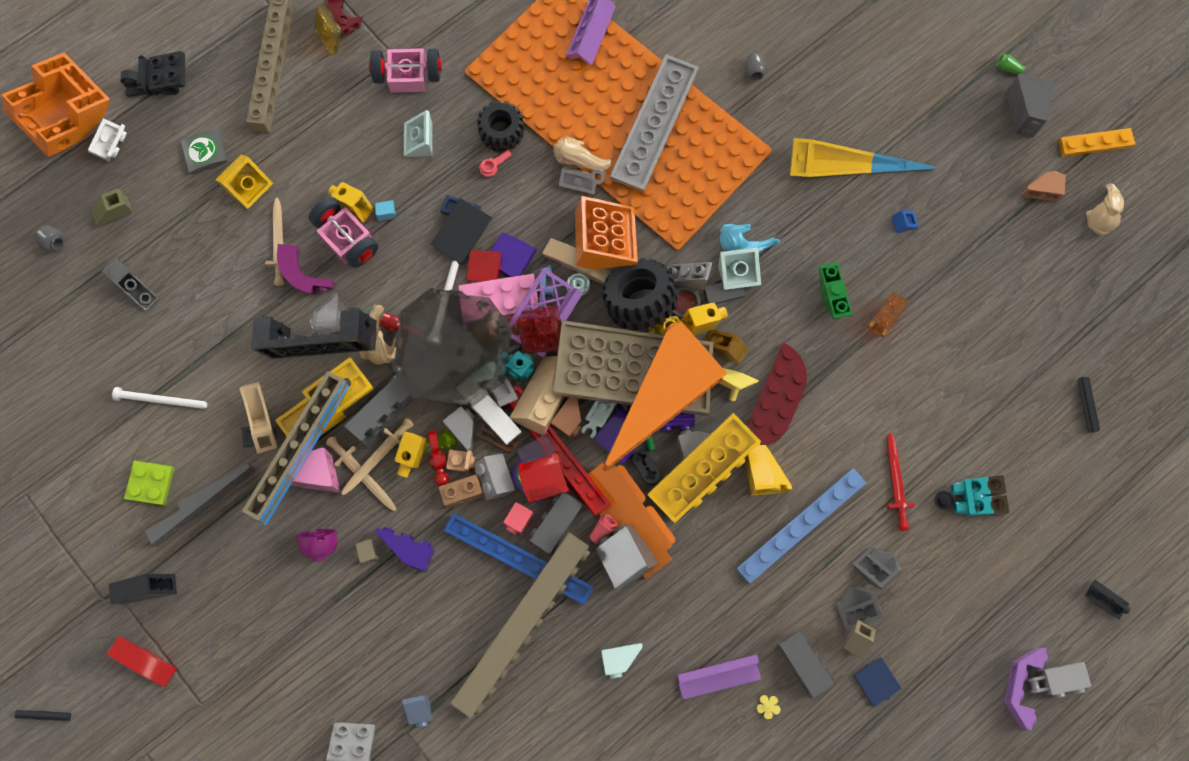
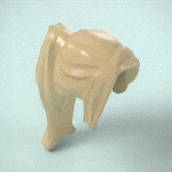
[553,136,611,174]
[1086,183,1124,236]
[360,304,401,365]

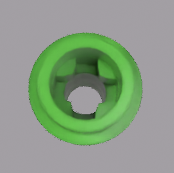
[996,53,1025,75]

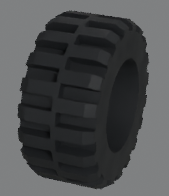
[602,258,678,331]

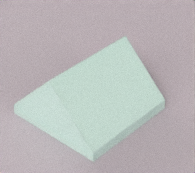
[404,110,432,157]
[719,247,761,290]

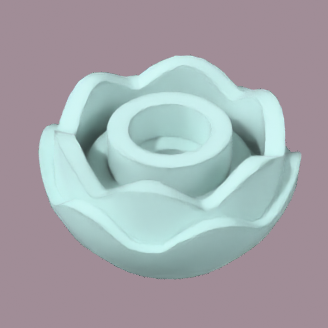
[567,273,590,296]

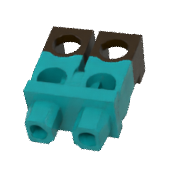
[951,475,1010,517]

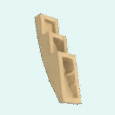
[542,238,615,284]

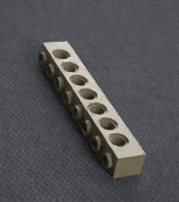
[246,0,294,134]

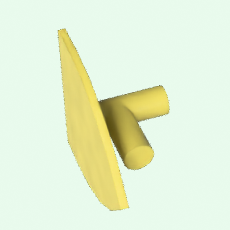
[719,368,759,401]

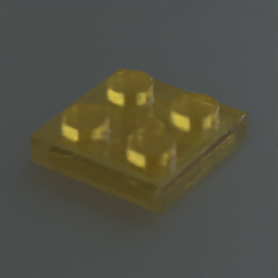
[314,3,341,56]

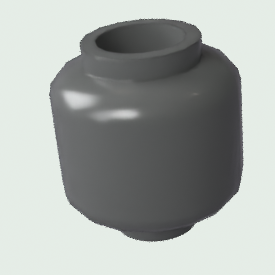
[35,225,66,252]

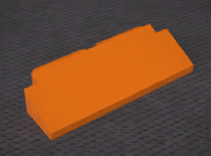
[588,462,675,580]

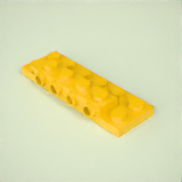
[647,413,761,523]

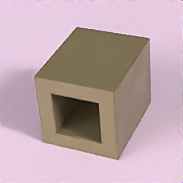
[844,620,876,658]

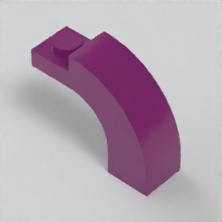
[277,244,335,295]

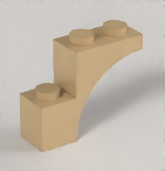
[240,382,277,454]

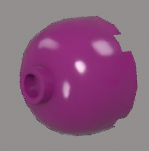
[297,528,338,562]

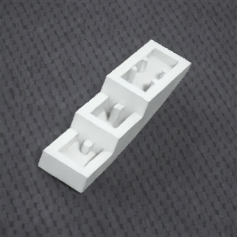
[456,377,521,445]

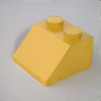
[216,154,274,209]

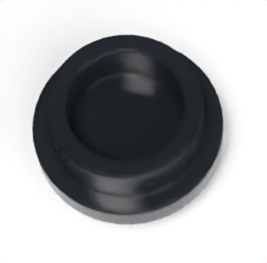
[935,490,955,510]

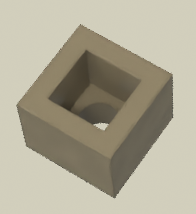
[354,539,379,565]

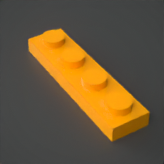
[1058,128,1136,157]

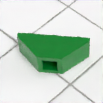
[819,262,853,319]

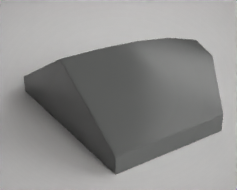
[852,546,901,590]
[836,587,884,631]

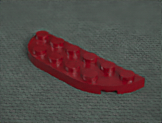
[747,342,807,446]

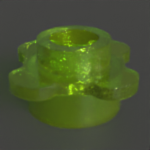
[438,428,456,451]

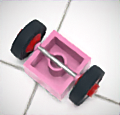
[368,49,443,93]
[308,197,378,268]

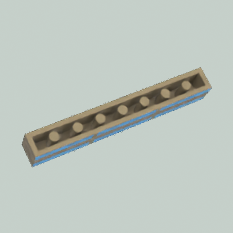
[241,371,349,526]

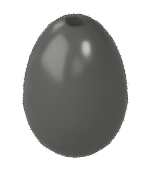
[745,52,767,81]

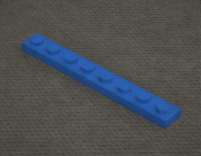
[444,513,594,605]

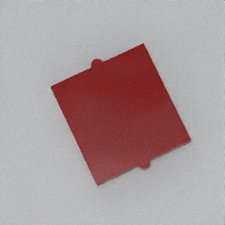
[466,250,502,282]

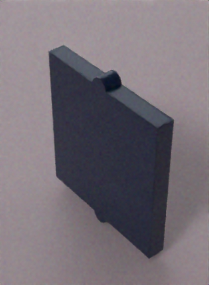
[853,657,902,707]

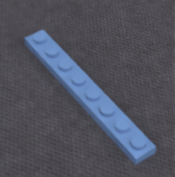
[736,468,866,584]

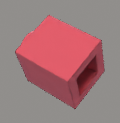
[503,502,534,535]

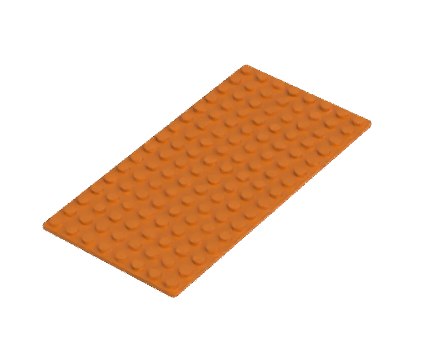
[465,0,772,250]

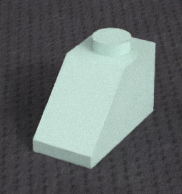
[601,643,642,679]

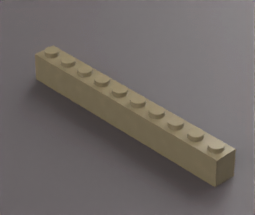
[451,533,590,718]

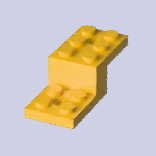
[275,357,374,436]

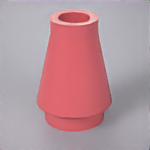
[589,514,617,544]

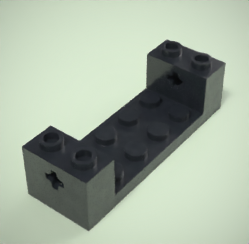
[251,307,377,359]

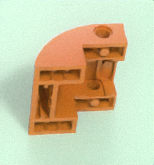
[1,53,110,157]

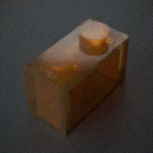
[868,291,909,337]

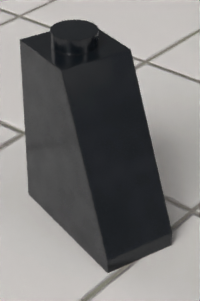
[109,574,177,604]

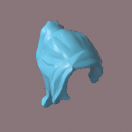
[720,224,780,253]

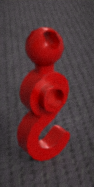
[428,430,449,487]

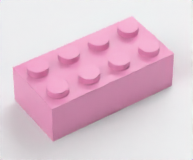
[459,274,540,328]

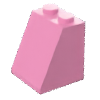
[290,447,340,493]

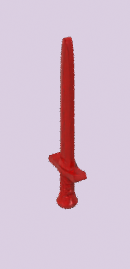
[886,433,915,531]

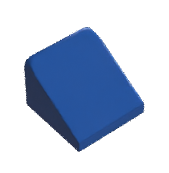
[892,211,919,232]

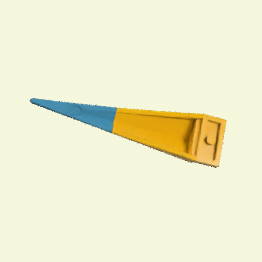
[790,138,935,177]

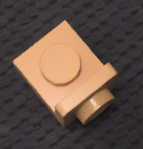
[446,450,476,473]

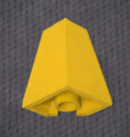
[745,443,792,496]

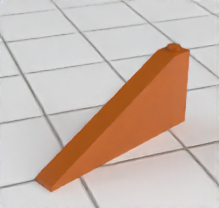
[602,321,727,472]

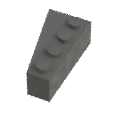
[344,373,420,449]

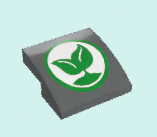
[181,129,227,175]

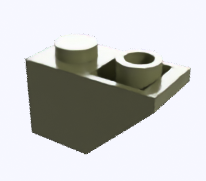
[91,188,133,227]

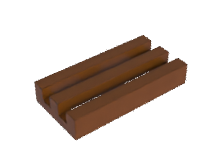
[475,421,519,454]

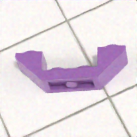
[1004,647,1048,730]

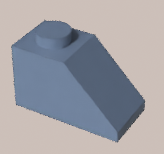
[403,695,432,728]

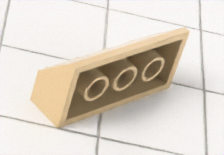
[509,356,565,436]

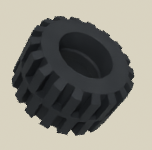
[477,101,524,152]

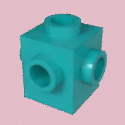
[506,351,534,382]

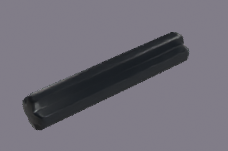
[1078,377,1100,433]

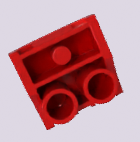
[518,453,570,502]

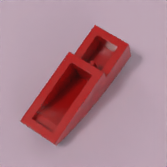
[107,636,177,687]

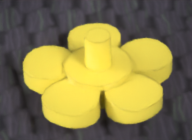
[757,695,781,719]

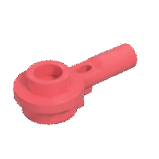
[479,150,512,177]

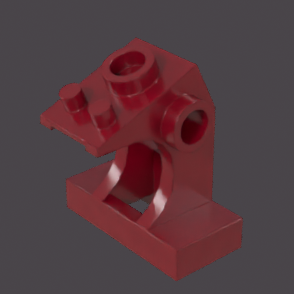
[324,0,363,37]

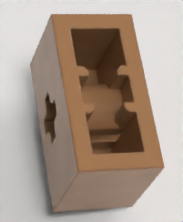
[439,474,484,509]

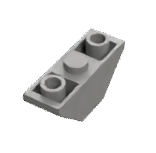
[667,262,712,290]

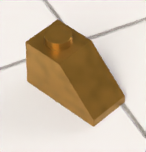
[704,329,750,364]

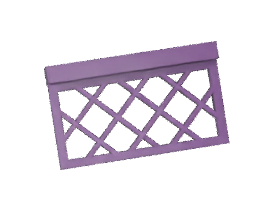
[503,268,583,358]

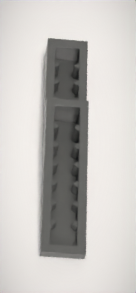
[145,463,255,547]

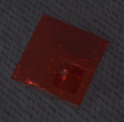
[516,305,561,354]

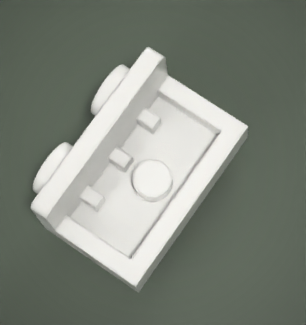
[88,118,127,162]

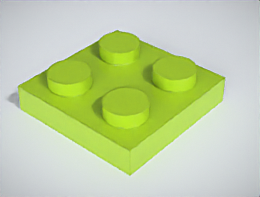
[124,461,174,506]

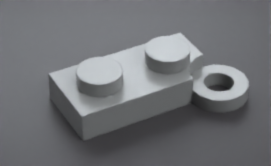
[559,166,605,194]

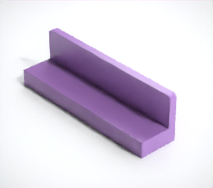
[566,0,616,65]
[676,655,761,699]

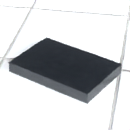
[430,198,492,265]

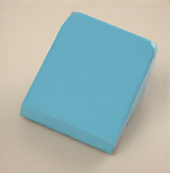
[375,200,396,221]

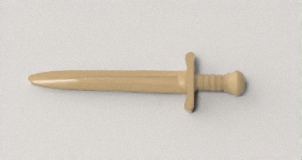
[265,198,285,286]
[342,418,413,495]
[326,437,397,511]

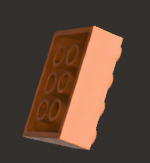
[575,196,638,270]

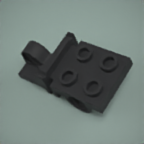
[120,51,185,97]

